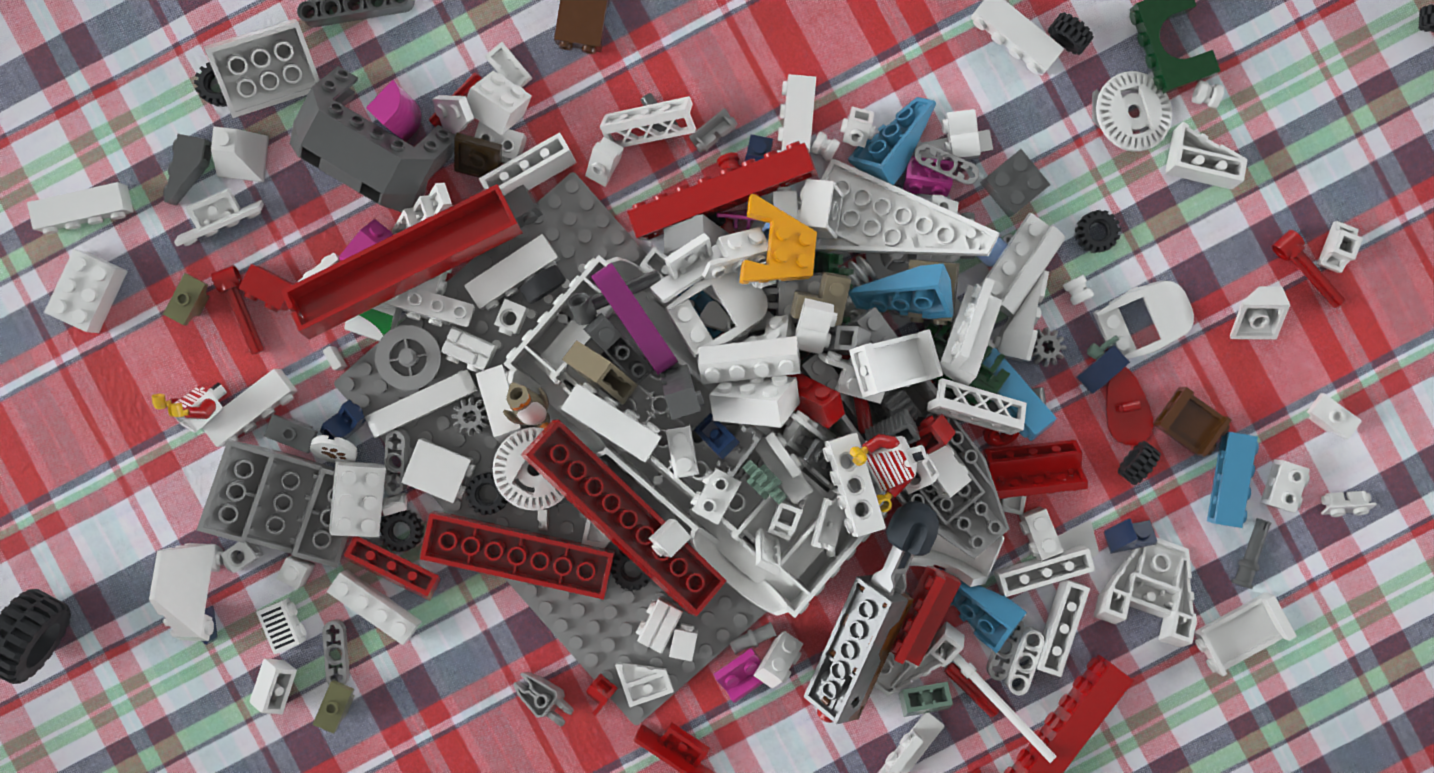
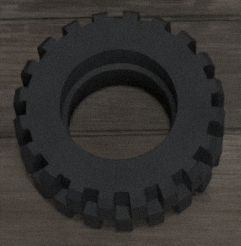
[0,589,71,684]

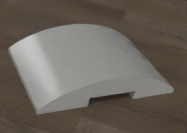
[196,440,348,568]

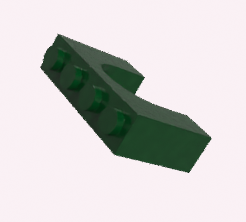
[1129,0,1221,94]

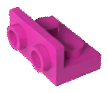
[903,156,954,197]
[713,648,763,703]

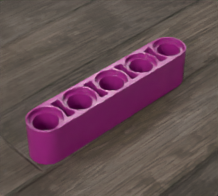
[591,263,678,375]

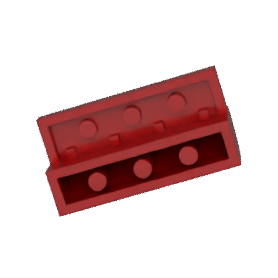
[984,440,1088,499]
[890,565,961,666]

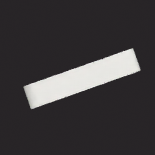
[365,370,478,438]

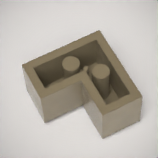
[790,271,851,326]

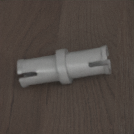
[729,622,777,655]

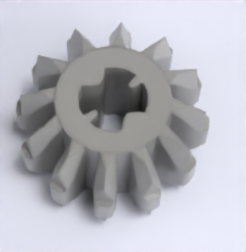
[1031,327,1067,367]
[451,397,490,436]

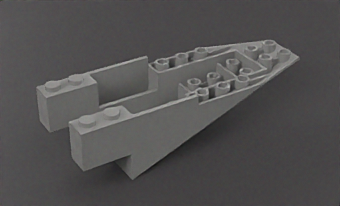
[800,307,1009,559]

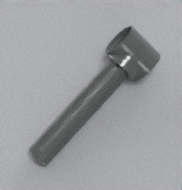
[567,270,661,325]

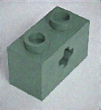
[899,682,953,717]

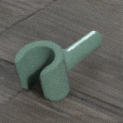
[1087,335,1119,359]

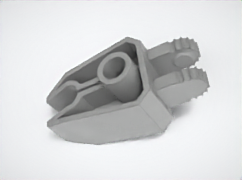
[514,672,574,726]

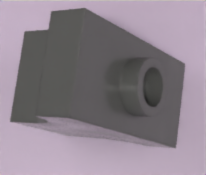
[264,414,318,453]

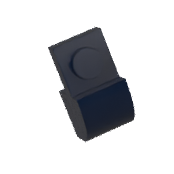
[319,399,366,440]

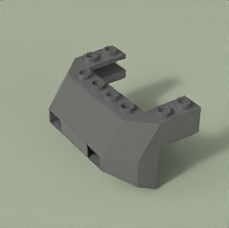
[289,66,455,212]

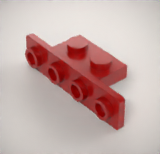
[633,722,715,773]

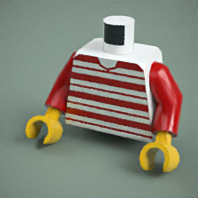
[151,382,227,433]
[850,434,927,512]

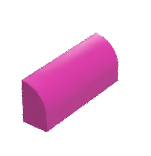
[366,80,422,142]

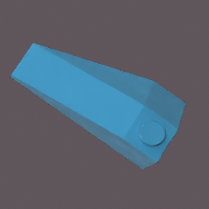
[848,97,936,185]
[848,264,954,319]
[939,568,1027,653]

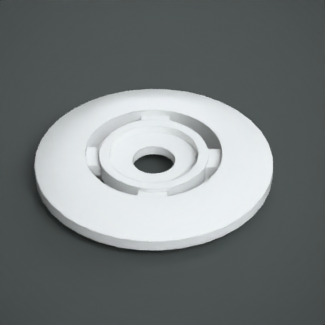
[1096,71,1172,152]
[493,427,564,510]

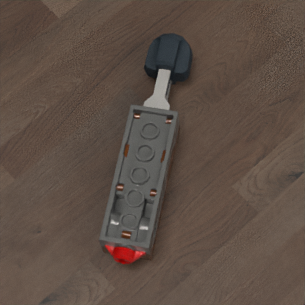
[804,501,939,725]

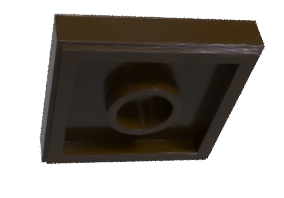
[454,133,502,178]

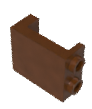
[554,0,610,54]
[1154,387,1232,457]

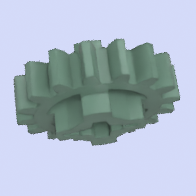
[741,459,787,505]

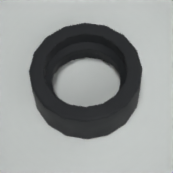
[520,265,566,304]

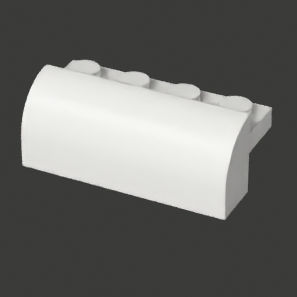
[986,213,1065,317]
[940,277,1003,386]

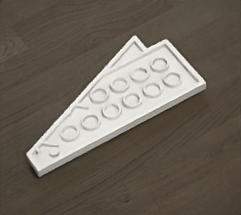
[815,158,1000,256]

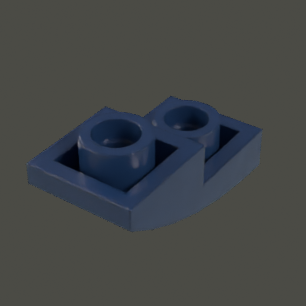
[1076,345,1130,394]

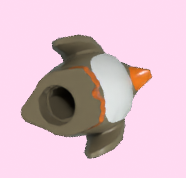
[503,382,550,429]

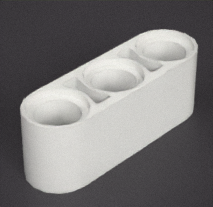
[1004,627,1045,696]

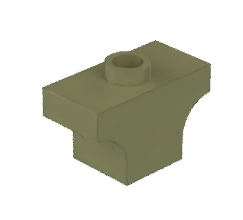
[163,273,210,326]
[312,680,355,734]

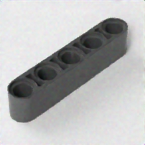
[297,0,415,27]

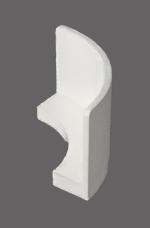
[910,534,1004,587]

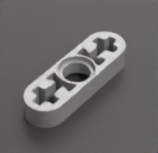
[915,144,979,185]
[384,428,410,495]
[322,619,350,685]
[986,621,1024,681]

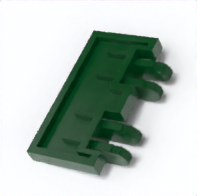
[926,321,1010,408]

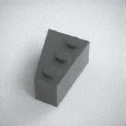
[660,364,704,420]

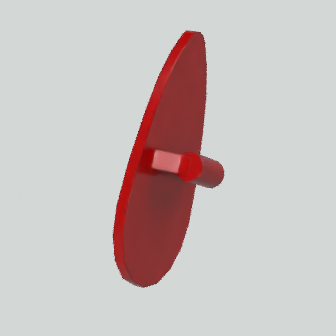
[1106,367,1154,445]

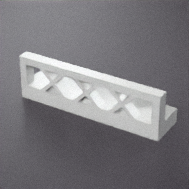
[600,96,696,147]
[927,378,1027,435]

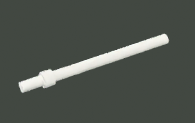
[953,654,1057,763]

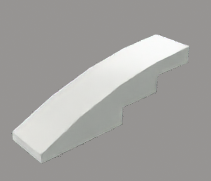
[392,182,452,235]

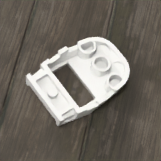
[664,272,768,358]
[1093,281,1194,359]

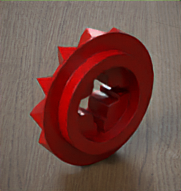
[983,428,1020,446]

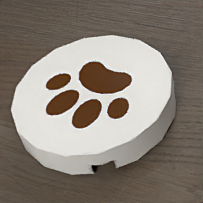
[310,435,358,463]

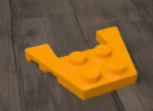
[739,194,817,284]

